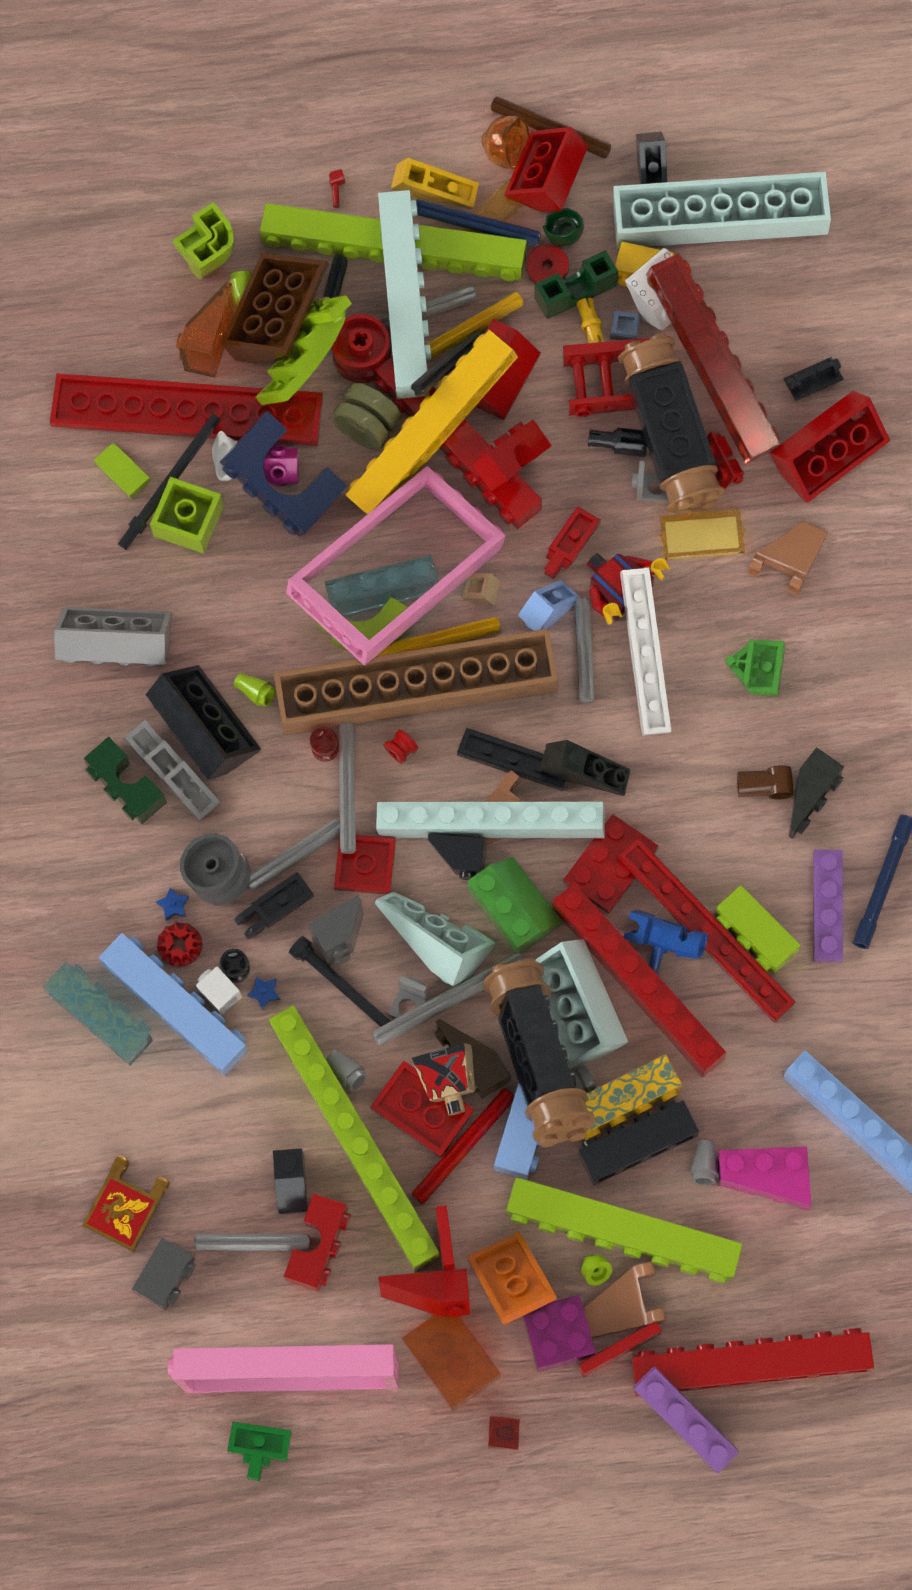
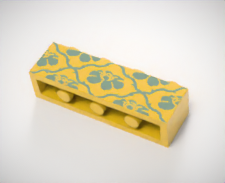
[579,1055,682,1141]

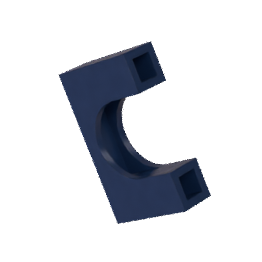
[220,411,347,536]

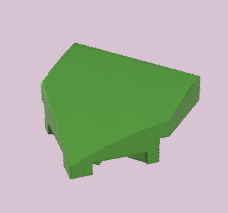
[724,638,786,697]

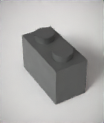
[132,1238,196,1310]

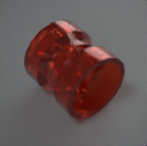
[310,727,339,762]

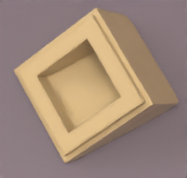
[462,573,501,605]

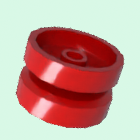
[331,314,391,383]

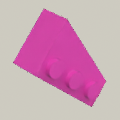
[717,1147,811,1211]

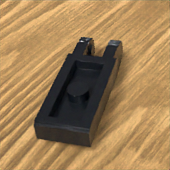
[234,872,314,939]

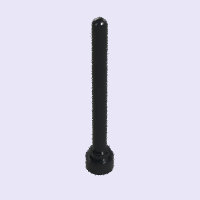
[288,936,391,1027]

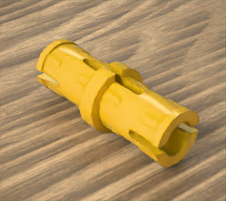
[576,298,605,343]

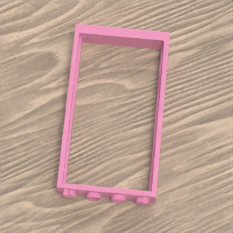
[286,466,505,666]
[168,1344,399,1393]

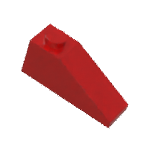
[378,1268,471,1318]

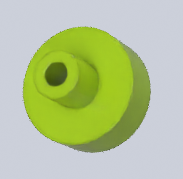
[581,1255,612,1286]

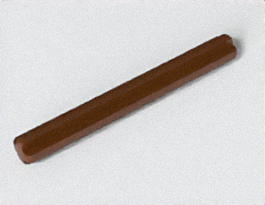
[491,96,611,158]

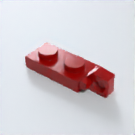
[544,506,601,580]

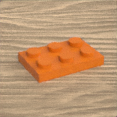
[467,1231,557,1325]

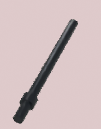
[118,414,221,550]

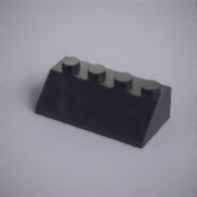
[145,665,261,780]

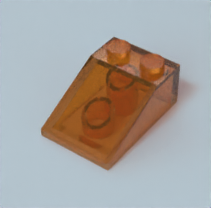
[176,282,237,378]
[401,1315,501,1412]

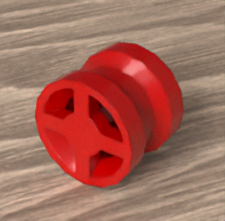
[383,729,418,764]

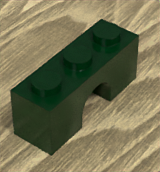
[535,250,618,319]
[84,736,167,824]

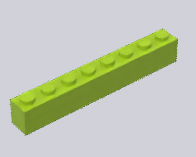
[506,1177,743,1284]

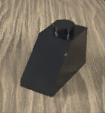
[636,132,667,184]
[428,834,487,880]
[273,1148,308,1214]

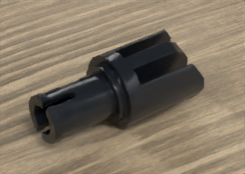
[588,427,648,457]

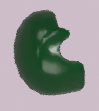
[542,208,584,247]

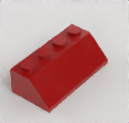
[769,391,890,503]

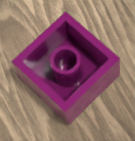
[523,1295,596,1372]

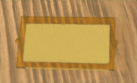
[659,510,745,560]

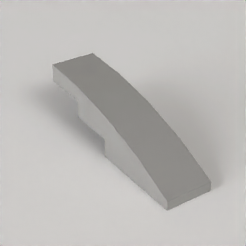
[123,720,220,821]

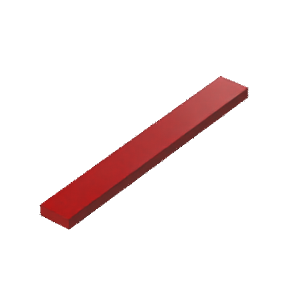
[617,838,796,1023]

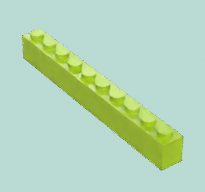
[260,203,527,281]
[269,1005,440,1272]

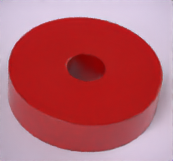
[526,245,569,284]

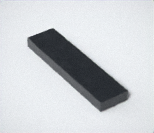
[457,728,566,791]

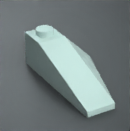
[375,892,496,986]

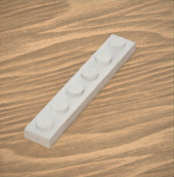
[620,568,672,736]

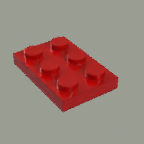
[563,814,659,914]
[370,1061,474,1158]

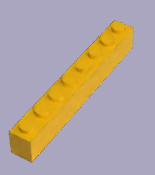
[346,330,518,515]

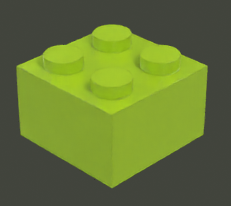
[150,477,224,554]

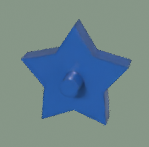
[156,888,189,920]
[247,977,280,1010]

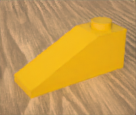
[391,158,479,209]

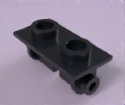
[783,357,844,401]

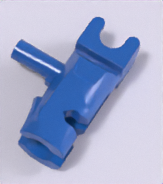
[624,910,708,974]

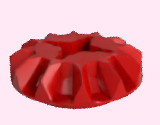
[157,922,203,967]

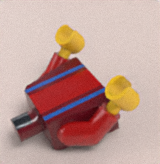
[587,553,671,625]

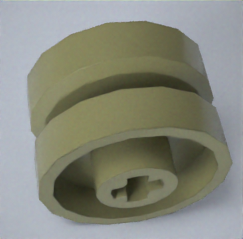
[331,383,401,450]

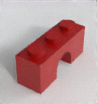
[472,419,552,491]
[284,1193,351,1292]

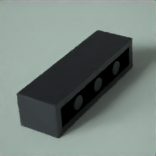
[578,1100,699,1186]

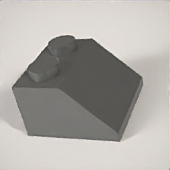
[308,895,364,966]

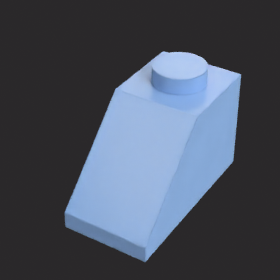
[518,580,581,631]

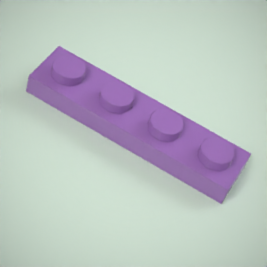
[813,849,843,963]
[633,1366,739,1473]

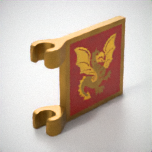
[82,1156,170,1252]

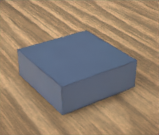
[610,311,641,340]

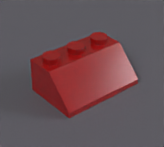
[504,127,588,212]
[475,319,541,420]

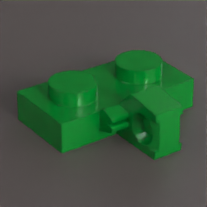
[227,1421,292,1482]

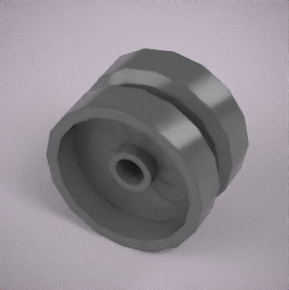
[180,833,251,905]

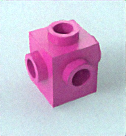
[263,445,299,487]

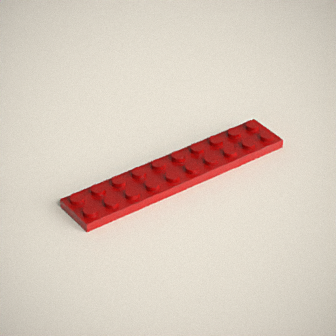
[50,373,323,446]

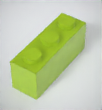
[715,885,801,975]

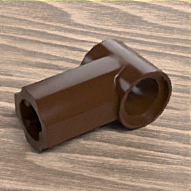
[737,765,794,800]

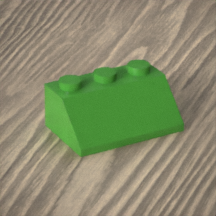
[467,857,563,955]

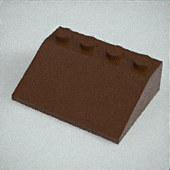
[221,253,329,364]

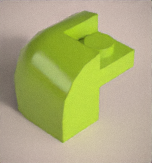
[172,202,235,279]

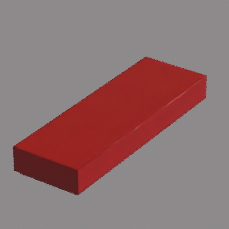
[578,1321,662,1377]

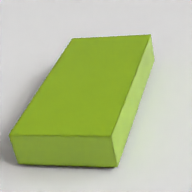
[94,442,151,499]

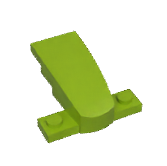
[256,295,352,405]

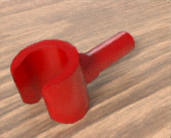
[329,169,345,208]

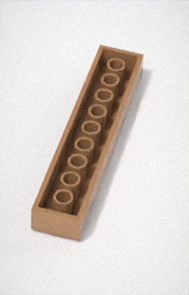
[274,629,558,735]

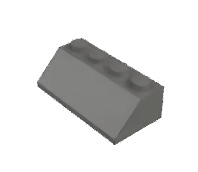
[54,607,172,667]

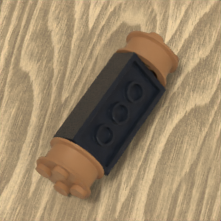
[618,333,725,517]
[483,958,595,1147]

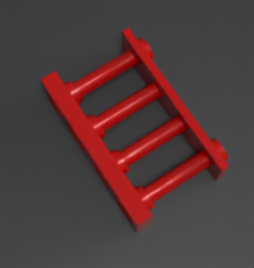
[563,336,670,417]

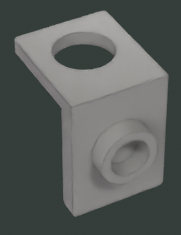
[632,460,669,502]
[388,976,428,1018]

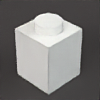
[196,967,242,1016]

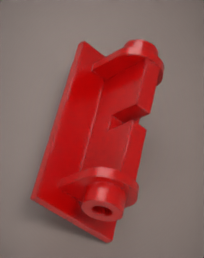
[707,431,744,490]

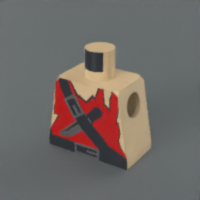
[412,1043,475,1115]

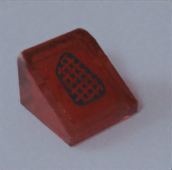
[488,1416,520,1450]

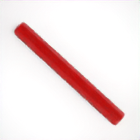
[412,1088,515,1204]

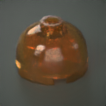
[482,116,530,169]

